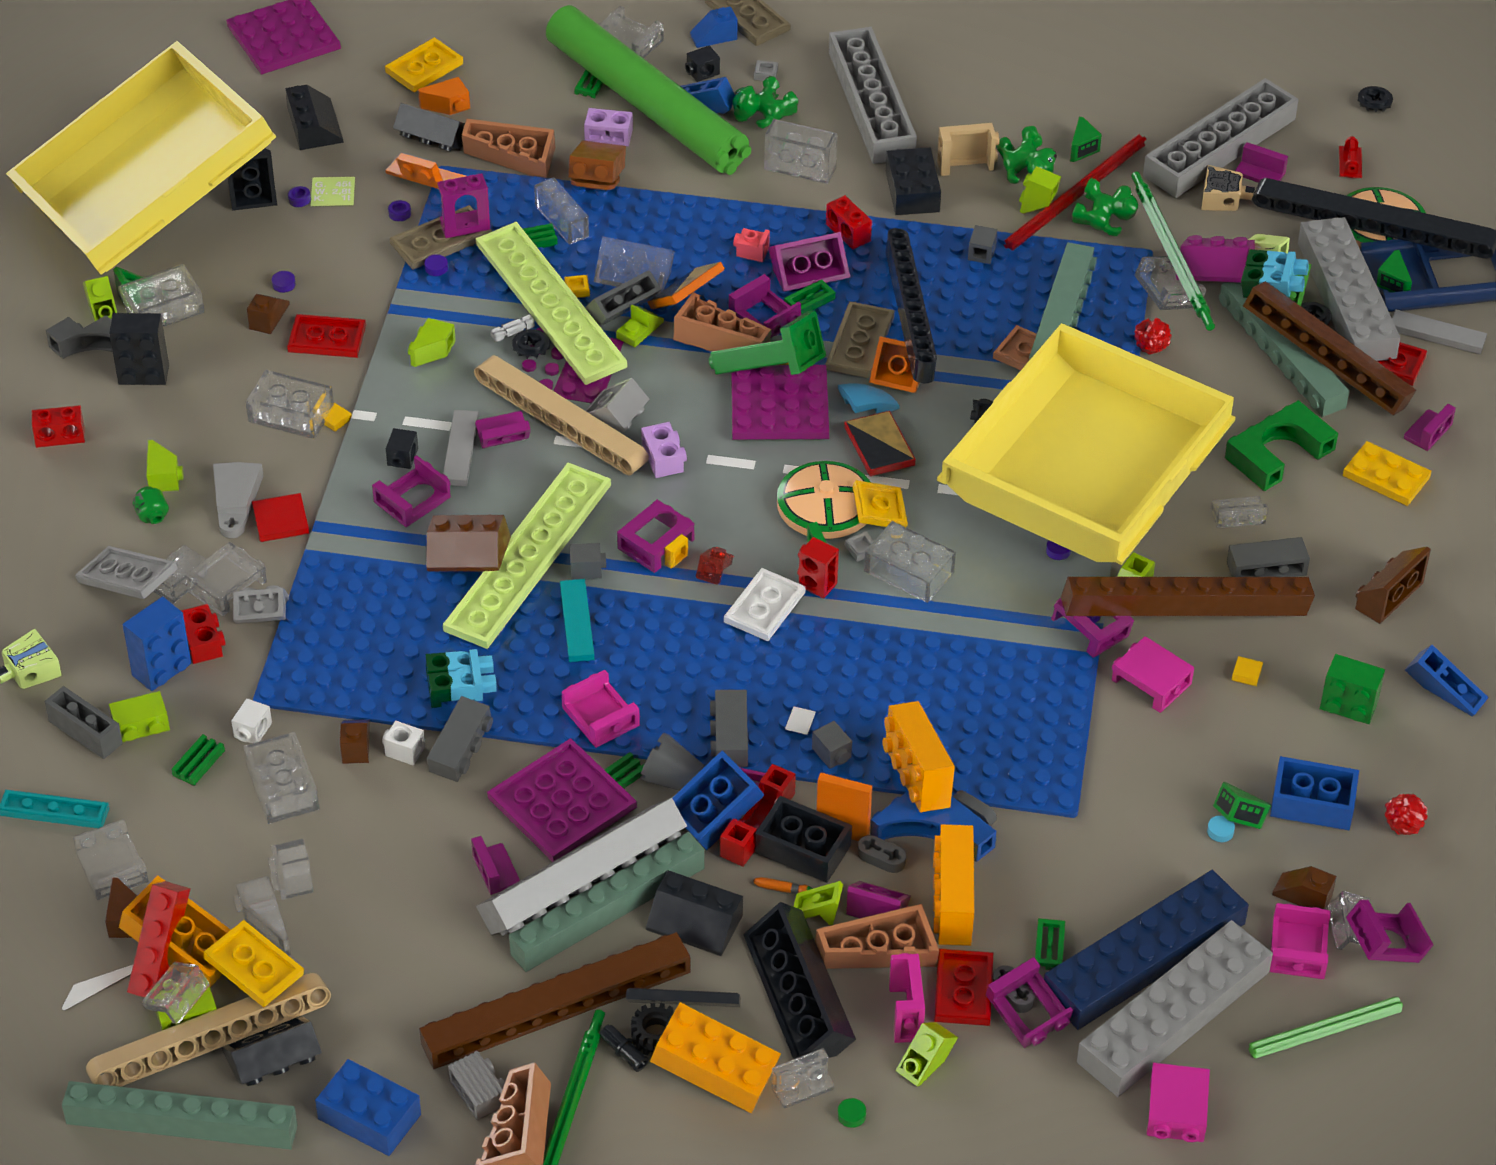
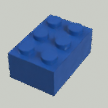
[122,597,191,691]
[672,750,764,851]
[1270,756,1359,831]
[315,1059,421,1156]

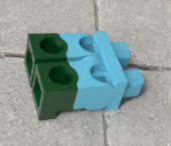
[1241,249,1309,298]
[425,649,496,708]

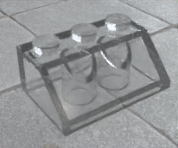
[594,236,675,295]
[118,264,205,327]

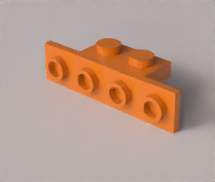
[385,153,466,189]

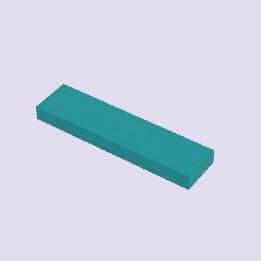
[560,579,595,662]
[0,789,110,829]

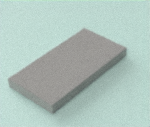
[75,546,178,599]

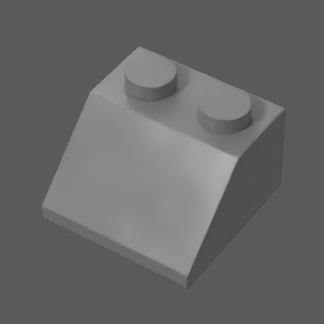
[585,378,650,433]

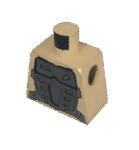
[1201,165,1255,211]

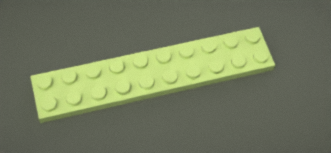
[476,222,627,385]
[443,463,611,649]

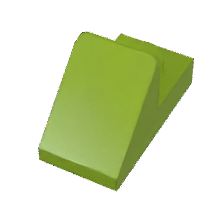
[616,305,664,348]
[793,881,843,926]

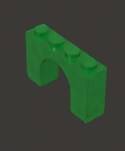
[1225,400,1338,491]

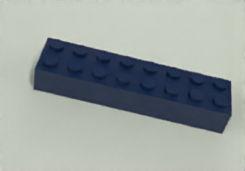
[1044,869,1249,1030]

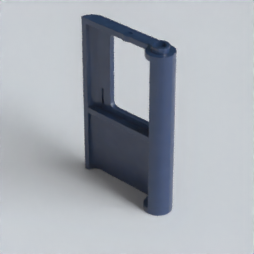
[1360,239,1496,312]

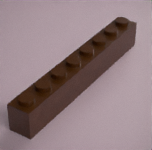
[1243,281,1416,416]

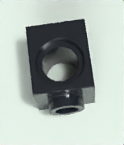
[685,45,720,82]
[385,428,418,469]

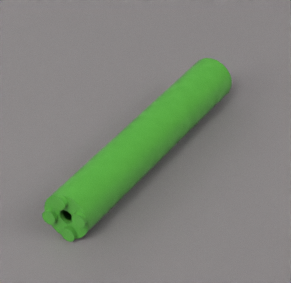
[546,5,752,175]

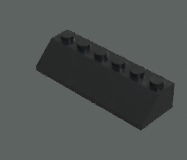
[743,902,856,1066]

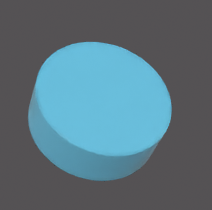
[1207,816,1235,842]

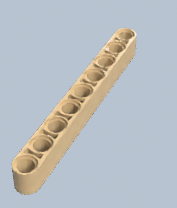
[474,355,649,476]
[86,973,331,1087]

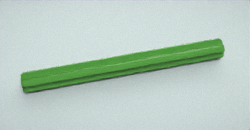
[1249,996,1403,1059]

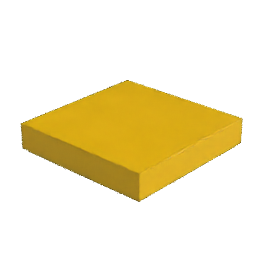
[853,480,908,530]

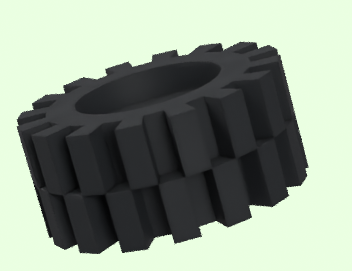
[631,1002,674,1056]

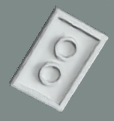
[724,568,806,641]

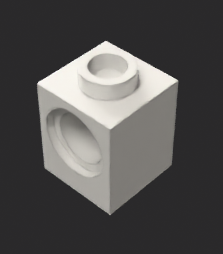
[231,698,272,745]
[382,721,425,765]

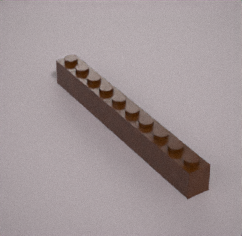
[1061,577,1315,616]
[419,932,691,1070]

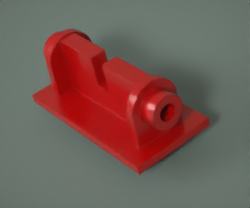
[1339,136,1362,178]

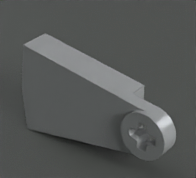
[213,462,263,538]

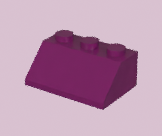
[769,232,850,292]
[1176,235,1255,283]

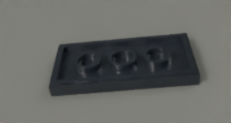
[626,988,741,1007]

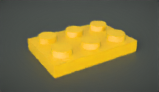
[385,37,463,93]
[1343,441,1432,506]
[204,920,304,1008]

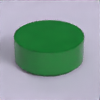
[838,1098,866,1128]

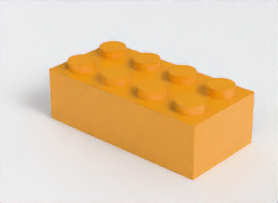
[883,701,955,812]
[933,825,974,946]
[119,875,231,988]
[650,1002,781,1113]

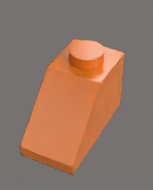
[418,77,470,115]

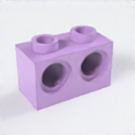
[584,108,633,146]
[641,422,687,478]

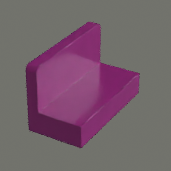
[1235,142,1288,183]
[1404,404,1456,451]
[475,411,531,449]
[471,836,520,895]

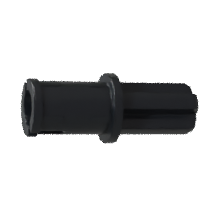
[600,1024,649,1072]

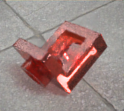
[696,547,734,585]

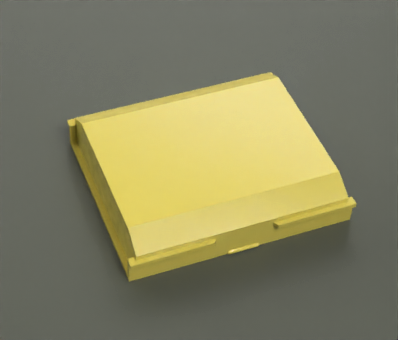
[6,41,276,275]
[937,323,1236,565]

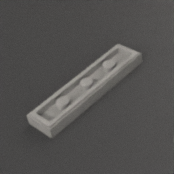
[1392,310,1487,354]
[443,410,479,486]

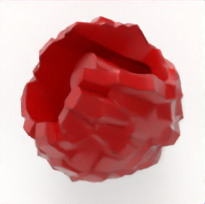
[1134,317,1172,355]
[1384,794,1428,835]

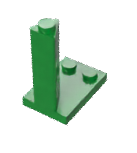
[709,310,827,375]

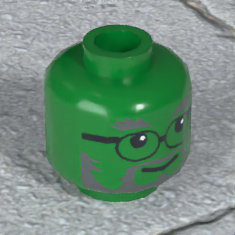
[132,486,169,524]

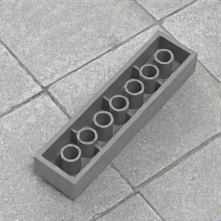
[829,27,917,164]
[1143,78,1298,198]
[1298,217,1400,361]
[476,798,687,936]
[1077,920,1273,1097]

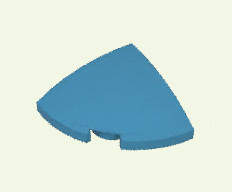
[838,383,900,414]

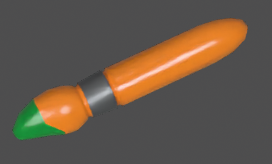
[753,877,813,894]

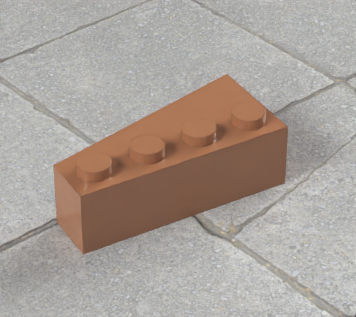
[462,119,556,178]
[673,292,771,351]
[815,904,939,969]
[475,1063,551,1165]

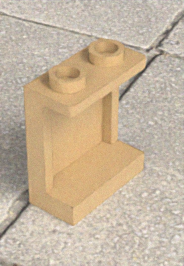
[937,123,999,176]

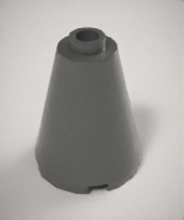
[640,732,705,791]

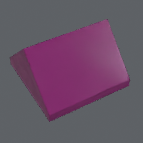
[846,881,911,919]

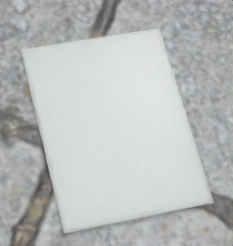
[785,707,816,735]

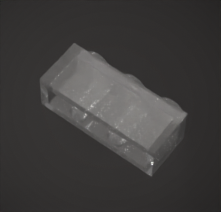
[534,177,589,245]

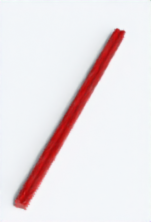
[1004,134,1147,251]

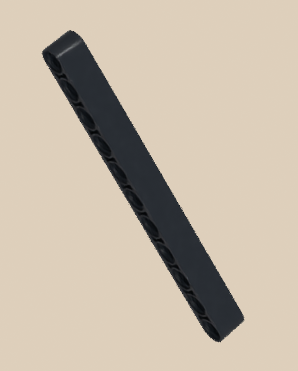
[1252,178,1496,259]
[886,228,937,384]

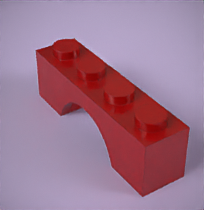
[720,764,796,867]
[127,881,191,1000]

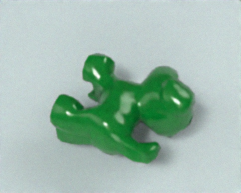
[733,76,799,129]
[996,126,1057,184]
[1072,178,1138,236]

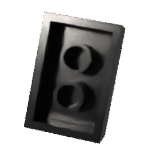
[885,147,941,216]
[109,313,169,385]
[755,796,852,883]

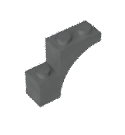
[46,315,113,359]

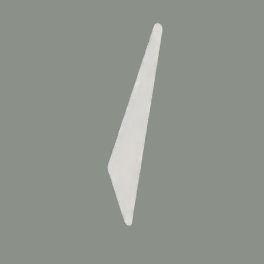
[62,965,133,1010]

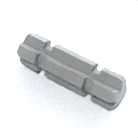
[490,314,535,342]

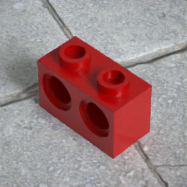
[826,195,872,249]
[32,405,85,448]
[797,537,839,599]
[181,604,226,664]

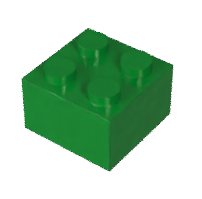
[1320,654,1385,725]

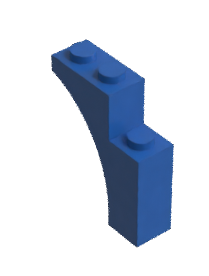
[870,791,997,862]

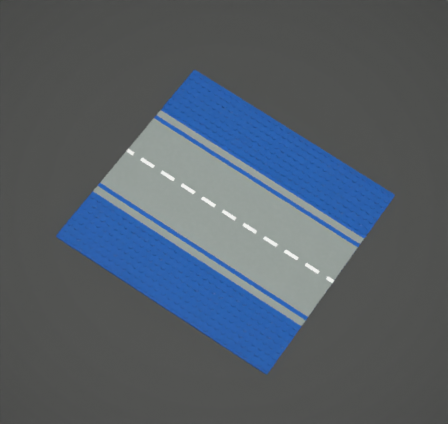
[253,166,1153,818]

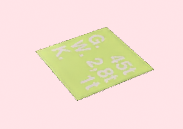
[311,177,355,206]

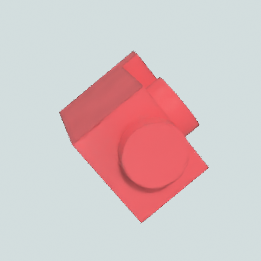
[733,228,770,262]

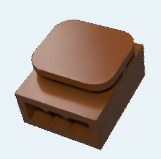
[569,140,626,190]

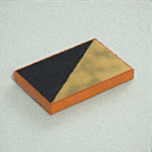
[647,262,725,309]

